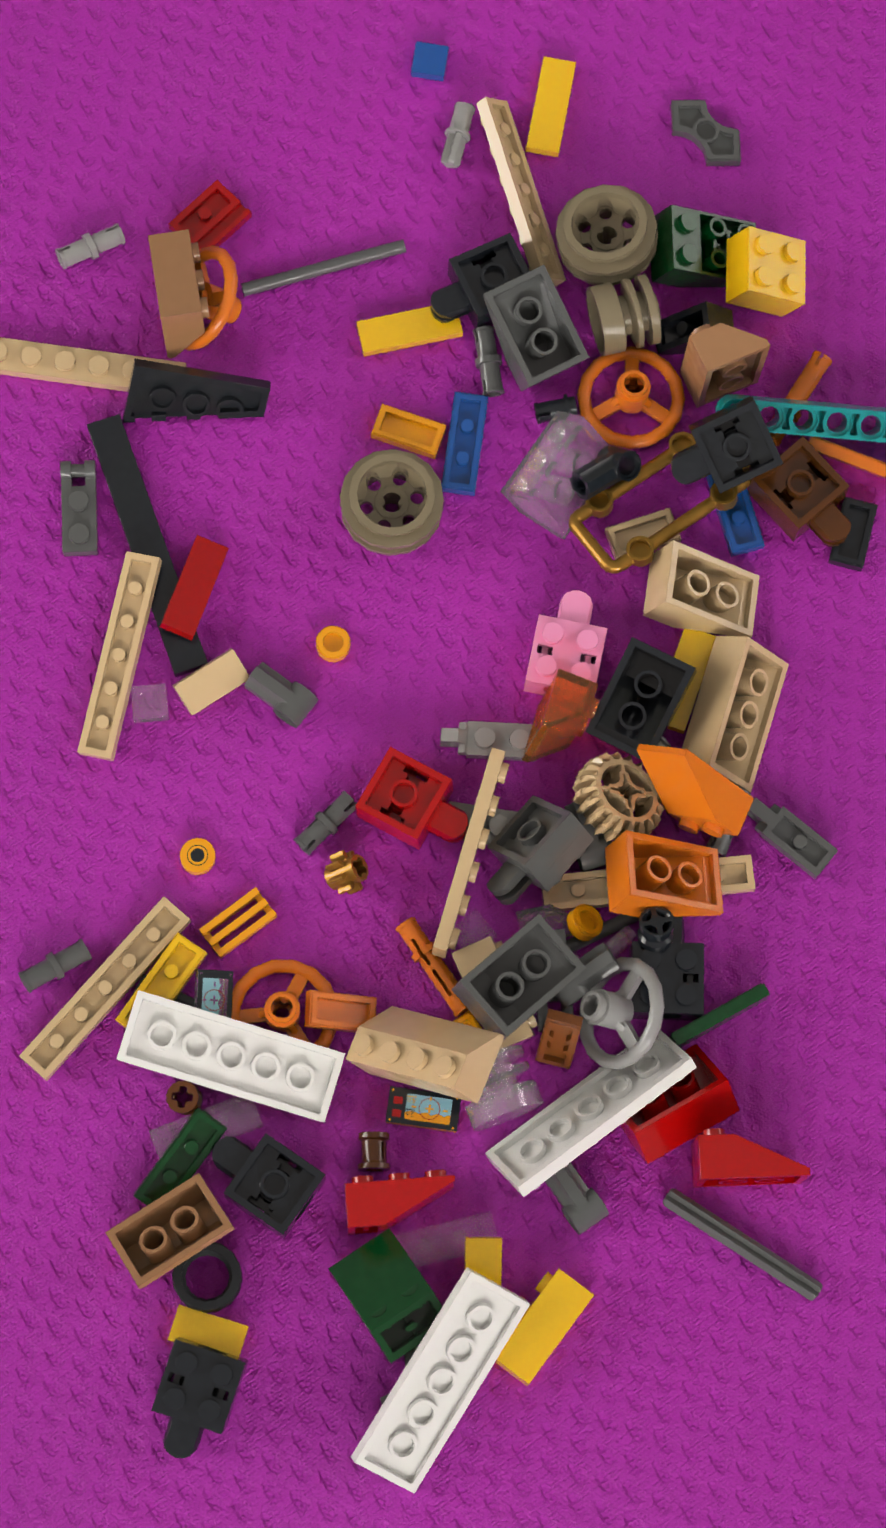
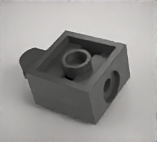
[487,795,594,905]

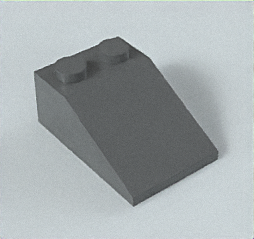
[483,265,589,392]
[452,914,587,1041]

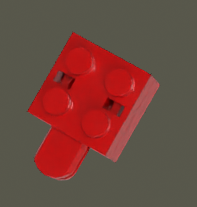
[355,747,469,850]

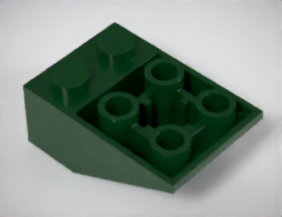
[651,205,756,288]
[328,1228,443,1363]

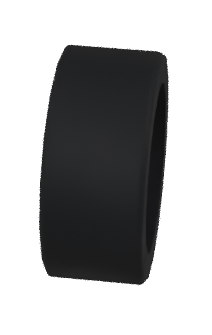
[172,1242,242,1313]

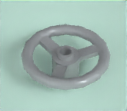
[579,957,665,1069]

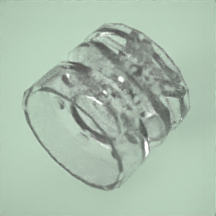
[465,1045,543,1131]

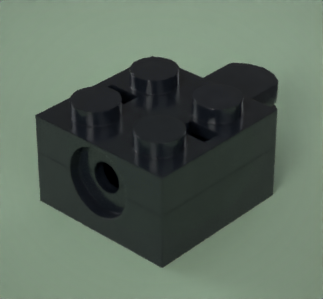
[430,233,530,329]
[670,396,784,493]
[629,917,704,1021]
[212,1133,326,1239]
[152,1337,249,1458]

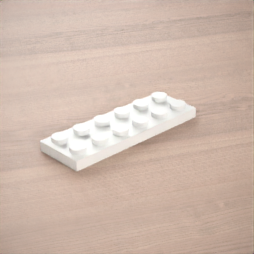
[116,990,346,1123]
[485,1030,697,1197]
[351,1267,530,1494]

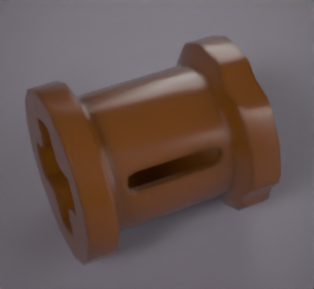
[166,1081,203,1115]
[358,1131,390,1172]

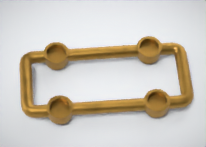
[568,432,753,574]

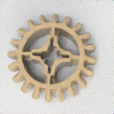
[572,752,665,842]

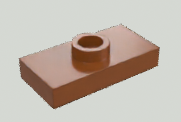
[535,1009,584,1069]

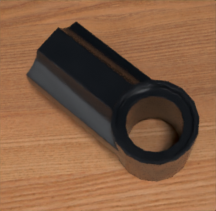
[570,446,641,500]

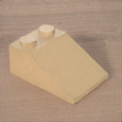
[643,540,760,638]

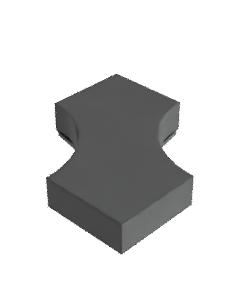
[671,100,741,166]

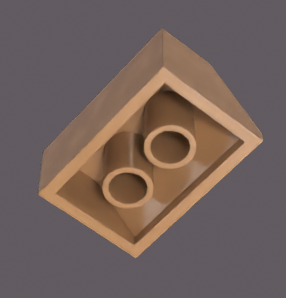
[148,229,210,359]
[680,323,770,408]
[105,1173,234,1290]

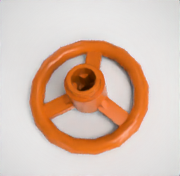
[185,245,242,351]
[577,346,685,449]
[231,959,336,1048]

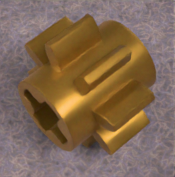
[324,850,368,895]

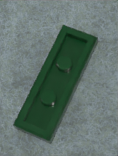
[669,983,770,1048]
[133,1106,228,1205]

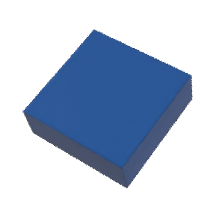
[411,41,449,82]

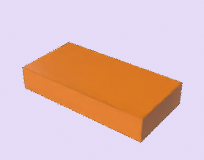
[304,990,377,1033]

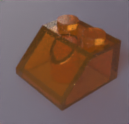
[522,669,599,762]

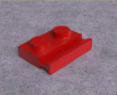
[169,180,252,249]

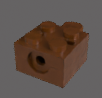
[748,437,851,547]

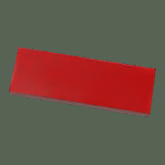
[159,535,229,641]

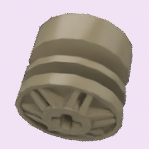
[586,274,661,357]

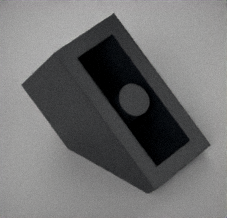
[656,301,734,355]

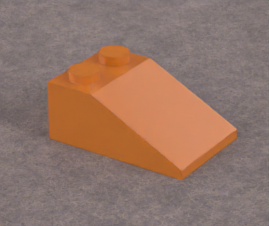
[636,744,754,838]
[605,830,724,918]

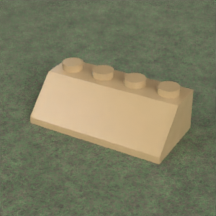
[682,636,789,793]
[345,1006,505,1104]

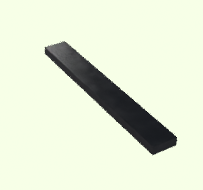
[87,414,208,677]

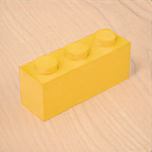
[495,1269,594,1386]

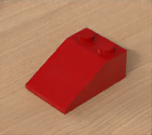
[691,1128,810,1188]

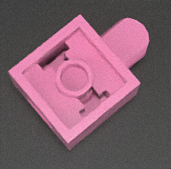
[523,590,607,705]

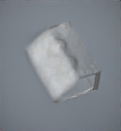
[500,411,609,539]

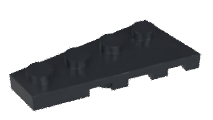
[123,358,270,423]

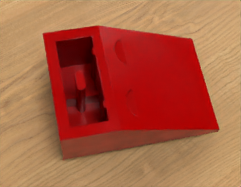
[345,1170,455,1235]

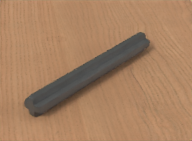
[663,1188,823,1301]

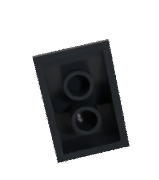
[585,637,697,759]

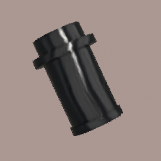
[534,394,578,425]

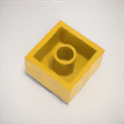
[726,226,806,317]

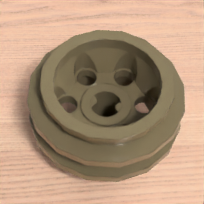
[555,185,659,286]
[340,449,444,556]

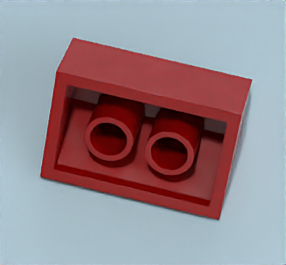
[621,1044,740,1164]

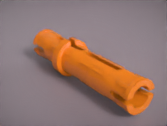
[770,350,832,446]
[395,917,468,1017]

